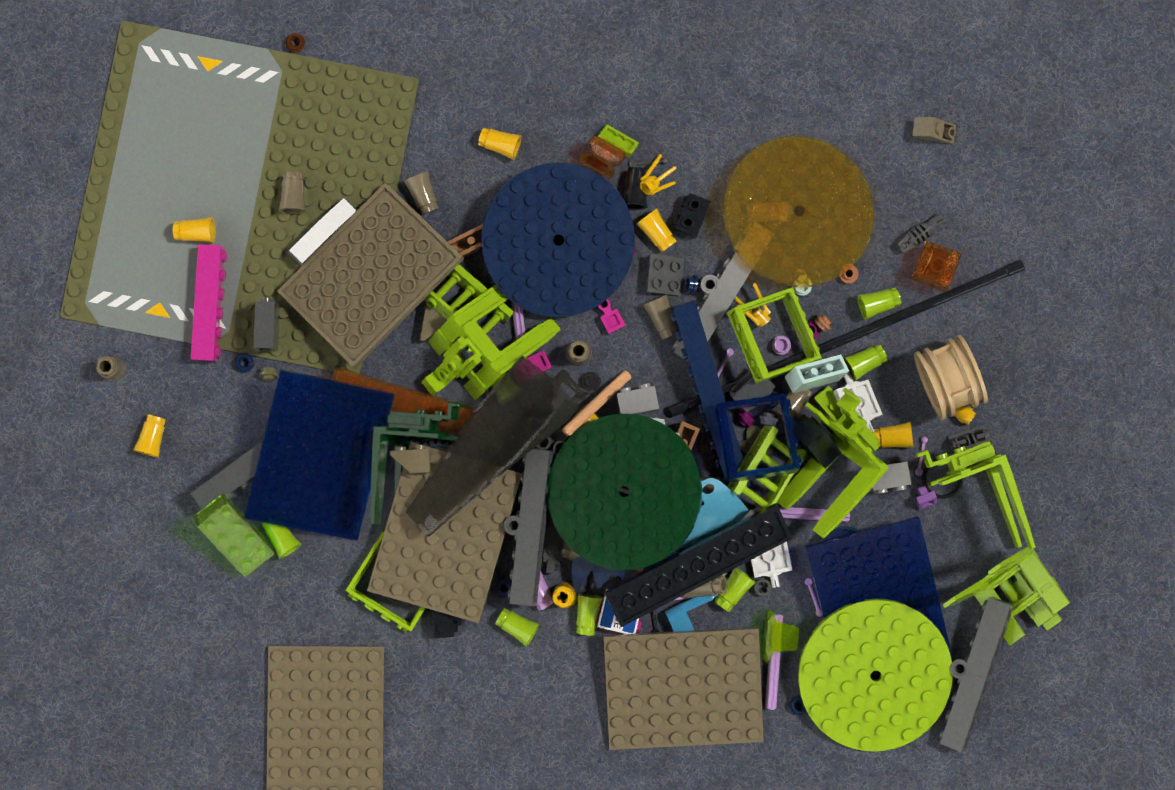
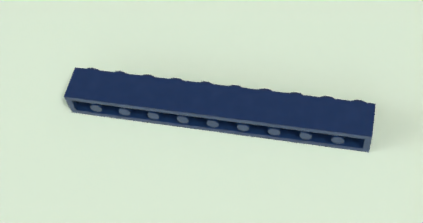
[670,300,751,486]

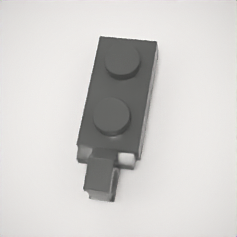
[543,520,565,574]

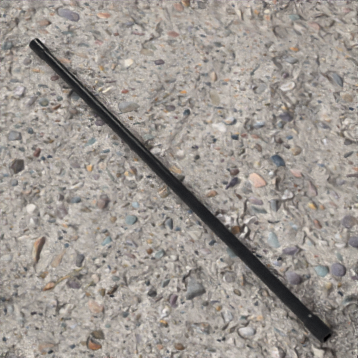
[668,260,1025,417]

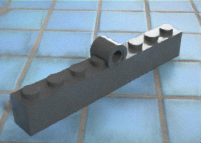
[504,448,554,606]
[939,597,1014,752]

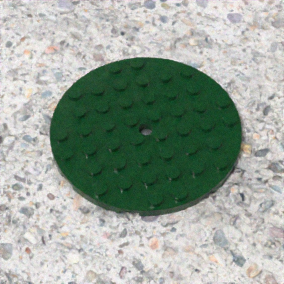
[547,414,702,570]

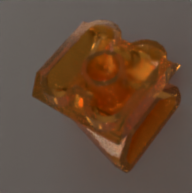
[579,135,626,179]
[910,241,962,292]

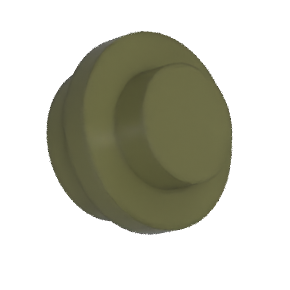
[259,367,278,382]

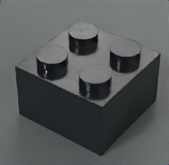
[787,414,842,469]

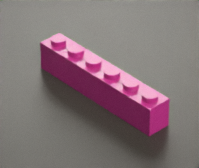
[191,244,227,362]

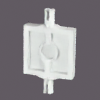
[833,371,883,433]
[751,542,792,588]

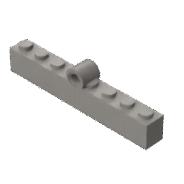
[673,222,774,362]

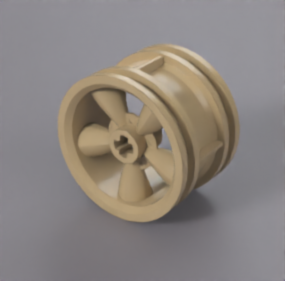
[914,334,988,421]

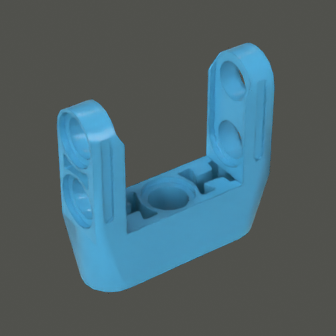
[665,594,719,631]

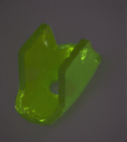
[762,608,799,664]

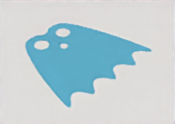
[675,478,749,554]

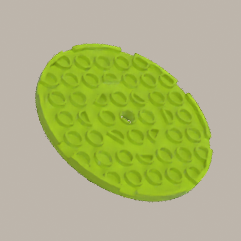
[798,599,953,751]

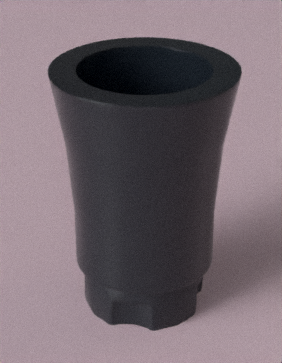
[623,167,648,210]

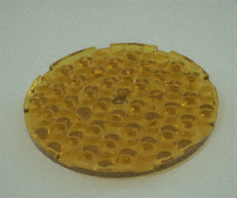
[723,136,874,287]

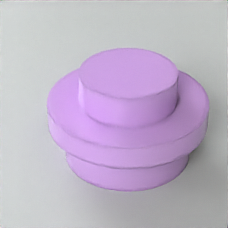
[772,336,791,355]

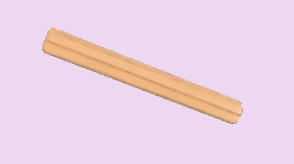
[562,371,631,436]

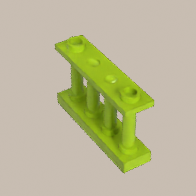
[424,264,514,334]
[727,425,807,512]

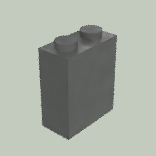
[254,298,279,351]

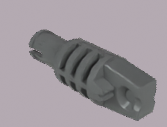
[896,213,946,253]

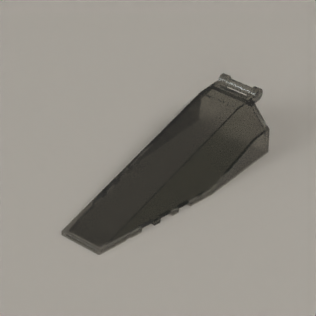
[406,355,589,537]

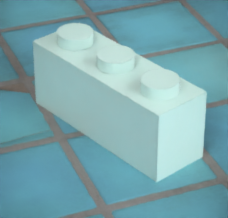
[785,354,849,394]

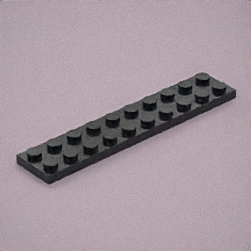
[604,503,792,627]

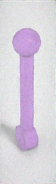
[717,348,734,378]
[915,436,928,476]
[805,578,823,617]

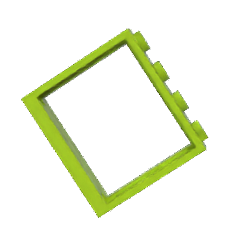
[727,287,822,384]
[345,531,426,632]

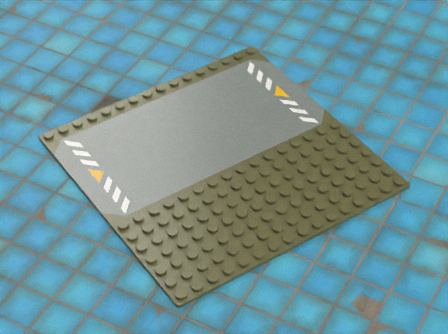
[60,21,419,376]

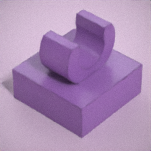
[916,486,937,510]

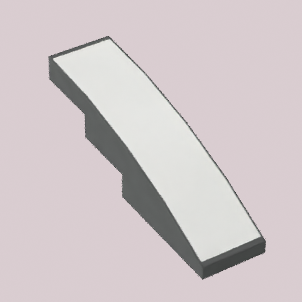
[287,197,357,266]

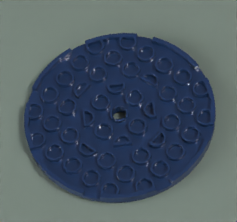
[481,163,635,317]

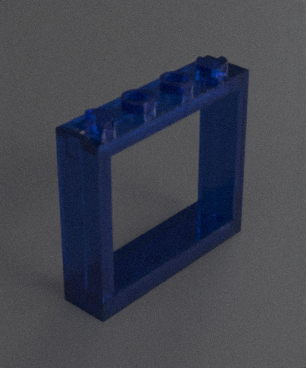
[715,393,802,483]

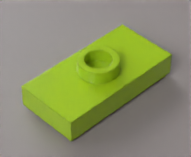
[597,124,639,158]

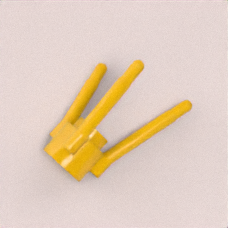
[640,154,676,196]
[734,283,771,328]

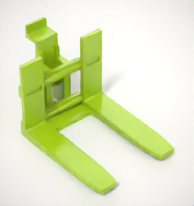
[422,285,561,401]
[777,388,889,538]
[914,441,1036,549]
[943,547,1070,646]

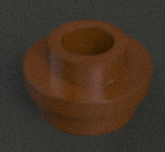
[286,33,305,53]

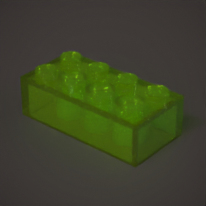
[193,493,275,577]

